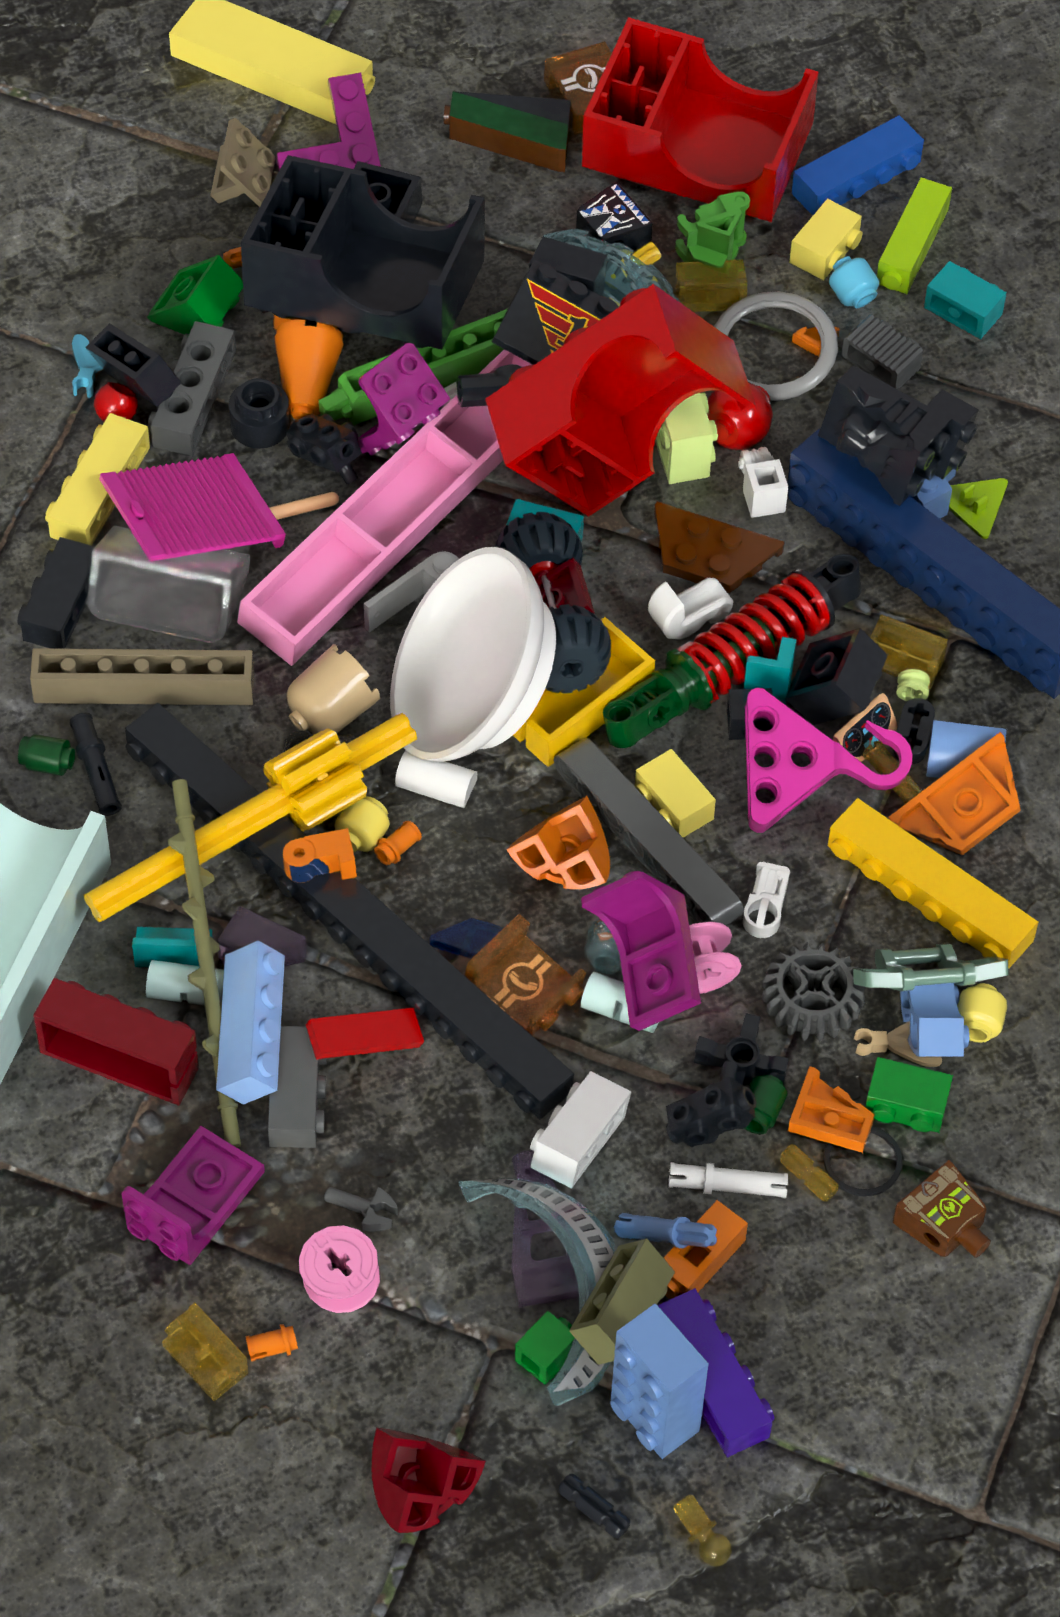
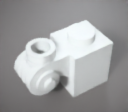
[738,447,788,518]

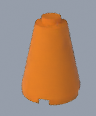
[275,320,343,420]

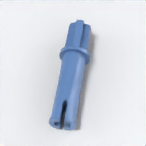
[614,1213,717,1249]

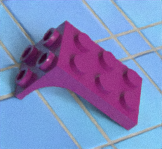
[357,343,450,456]
[581,871,701,1031]
[122,1126,265,1265]

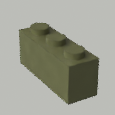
[569,1238,675,1365]

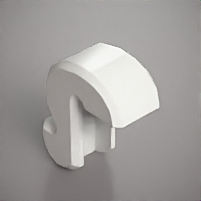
[648,578,733,640]

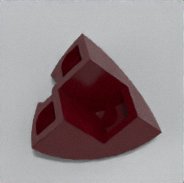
[372,1427,486,1533]

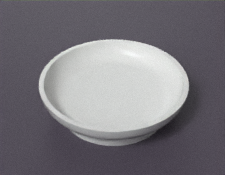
[390,547,556,762]

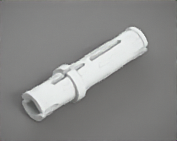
[668,1162,788,1198]

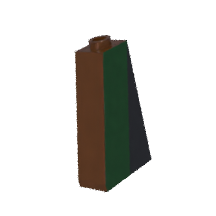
[444,91,571,172]

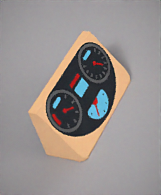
[833,693,898,762]

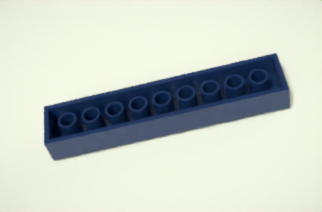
[787,428,1060,699]

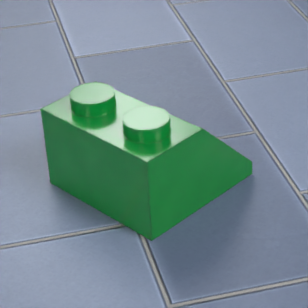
[147,255,243,335]

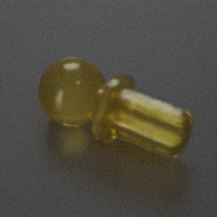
[673,1494,732,1566]

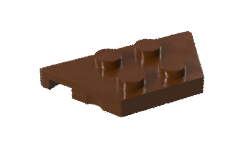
[654,501,785,594]

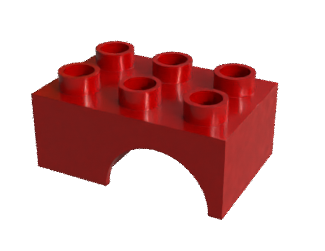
[582,17,819,222]
[485,284,756,517]

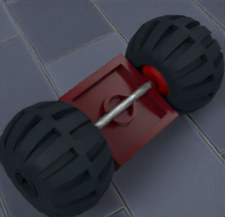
[495,512,611,693]

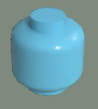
[829,256,879,309]

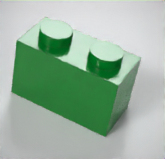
[866,1057,953,1133]

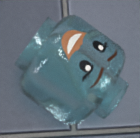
[584,919,622,974]

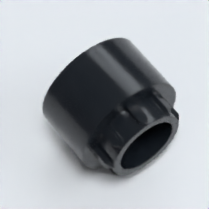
[229,378,290,449]

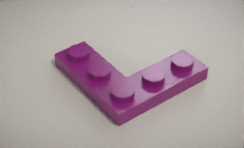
[276,73,381,170]

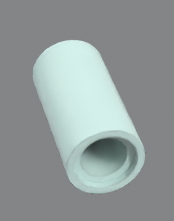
[146,960,224,1005]
[581,972,659,1033]

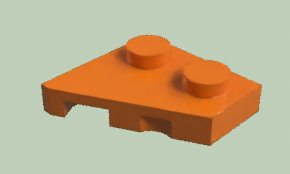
[788,1066,874,1153]

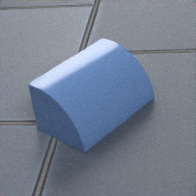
[926,720,1006,778]

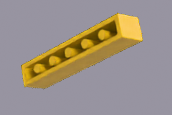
[828,798,1038,969]

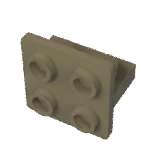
[210,118,276,207]

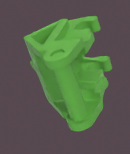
[675,192,750,276]

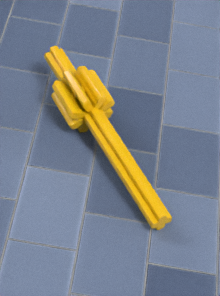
[84,713,417,922]

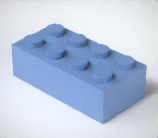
[610,1304,709,1459]

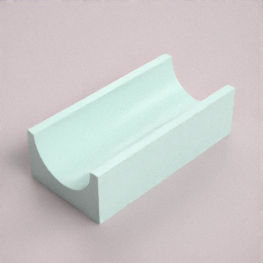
[0,803,111,1084]

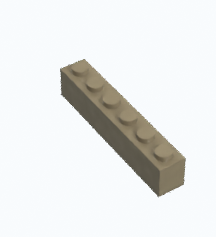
[30,648,254,705]

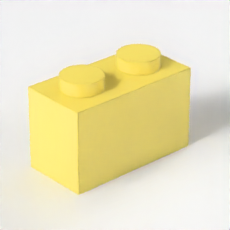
[789,198,863,281]
[635,749,716,838]

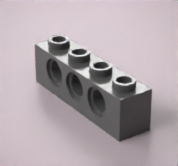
[148,321,236,457]

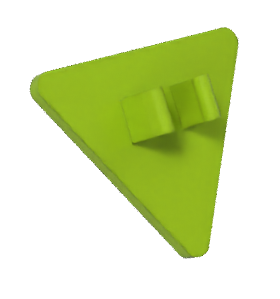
[949,478,1008,539]

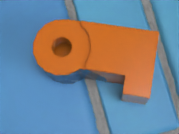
[283,828,357,883]

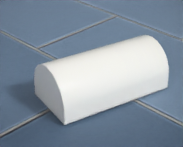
[395,750,477,808]

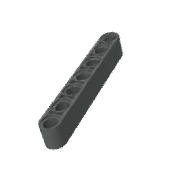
[553,737,744,926]

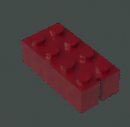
[33,978,199,1106]

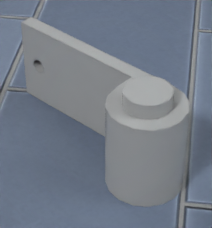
[364,551,459,633]

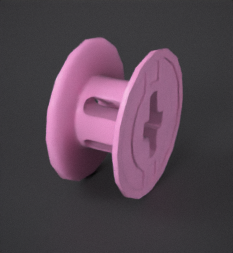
[689,922,742,994]
[299,1225,380,1313]

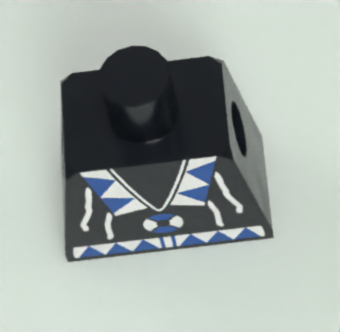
[567,182,653,255]

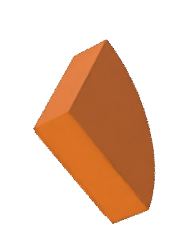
[792,327,840,357]

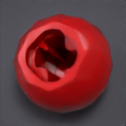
[94,382,138,422]

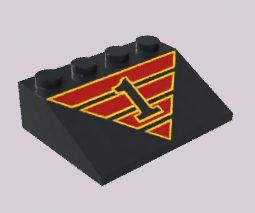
[492,259,619,365]

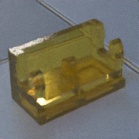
[675,259,748,312]
[870,614,948,690]
[162,1302,248,1401]

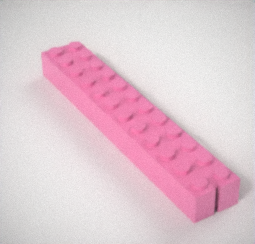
[237,349,532,666]

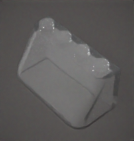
[88,526,251,643]

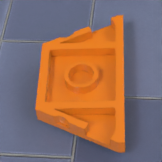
[888,732,1021,855]

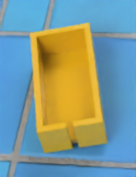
[513,617,655,767]

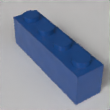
[791,115,924,216]

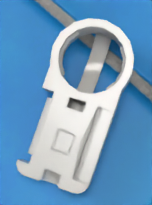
[743,862,790,938]

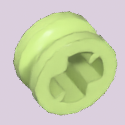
[896,669,930,701]

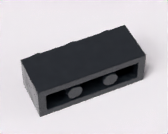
[85,323,182,407]
[17,537,103,649]

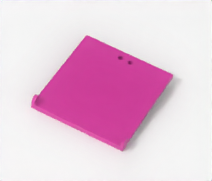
[99,453,286,562]

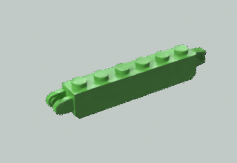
[319,309,507,425]

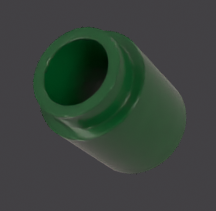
[18,734,75,776]
[744,1075,788,1135]

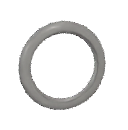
[714,291,838,401]

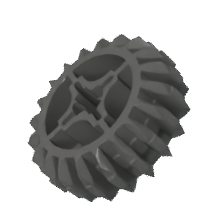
[762,942,865,1042]

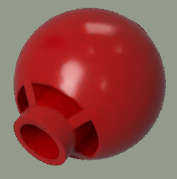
[707,382,773,450]

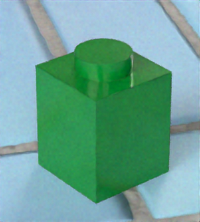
[515,1311,578,1385]

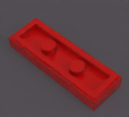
[306,1008,424,1059]

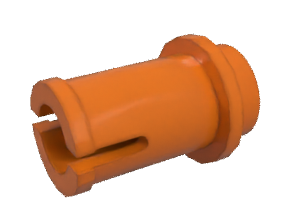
[374,821,422,865]
[245,1324,298,1362]

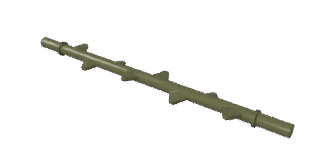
[168,779,241,1148]

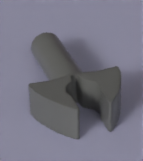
[324,1187,398,1232]

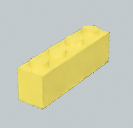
[45,413,150,546]

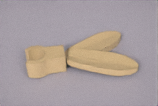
[854,1021,942,1067]

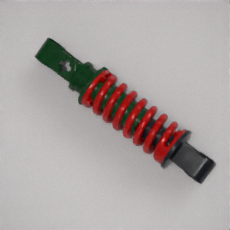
[603,554,862,748]

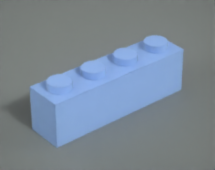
[216,940,285,1105]

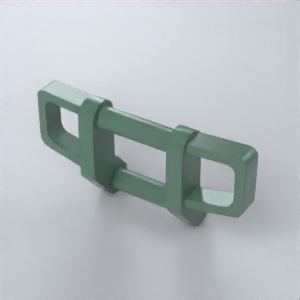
[853,943,1009,991]

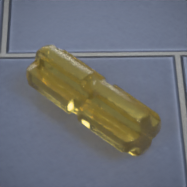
[780,1144,839,1202]

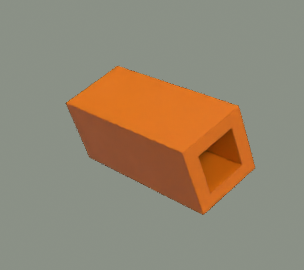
[664,1200,748,1299]

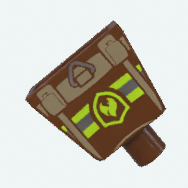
[893,1160,991,1258]

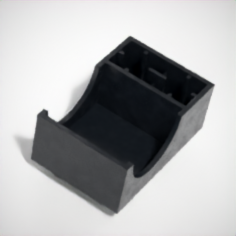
[241,155,485,350]

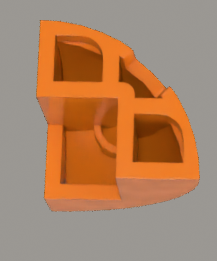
[506,796,610,889]

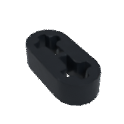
[894,698,935,765]

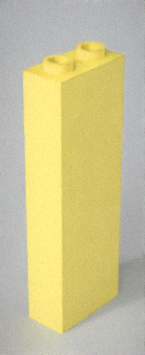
[169,0,375,125]

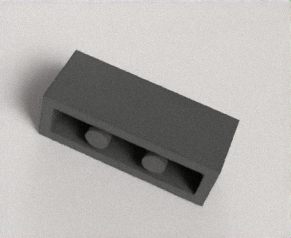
[268,1026,327,1148]

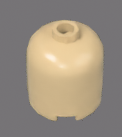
[286,644,380,735]

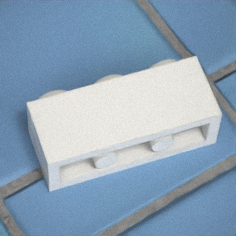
[530,1071,631,1188]

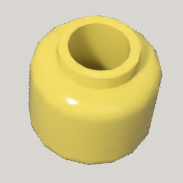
[334,796,390,852]
[957,983,1007,1043]

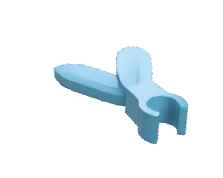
[72,334,103,398]

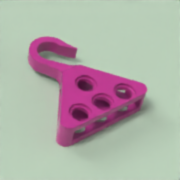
[745,688,912,833]

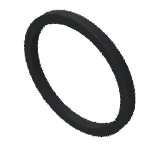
[824,1126,902,1196]

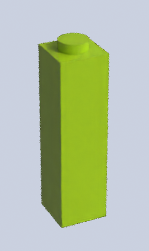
[877,177,952,294]

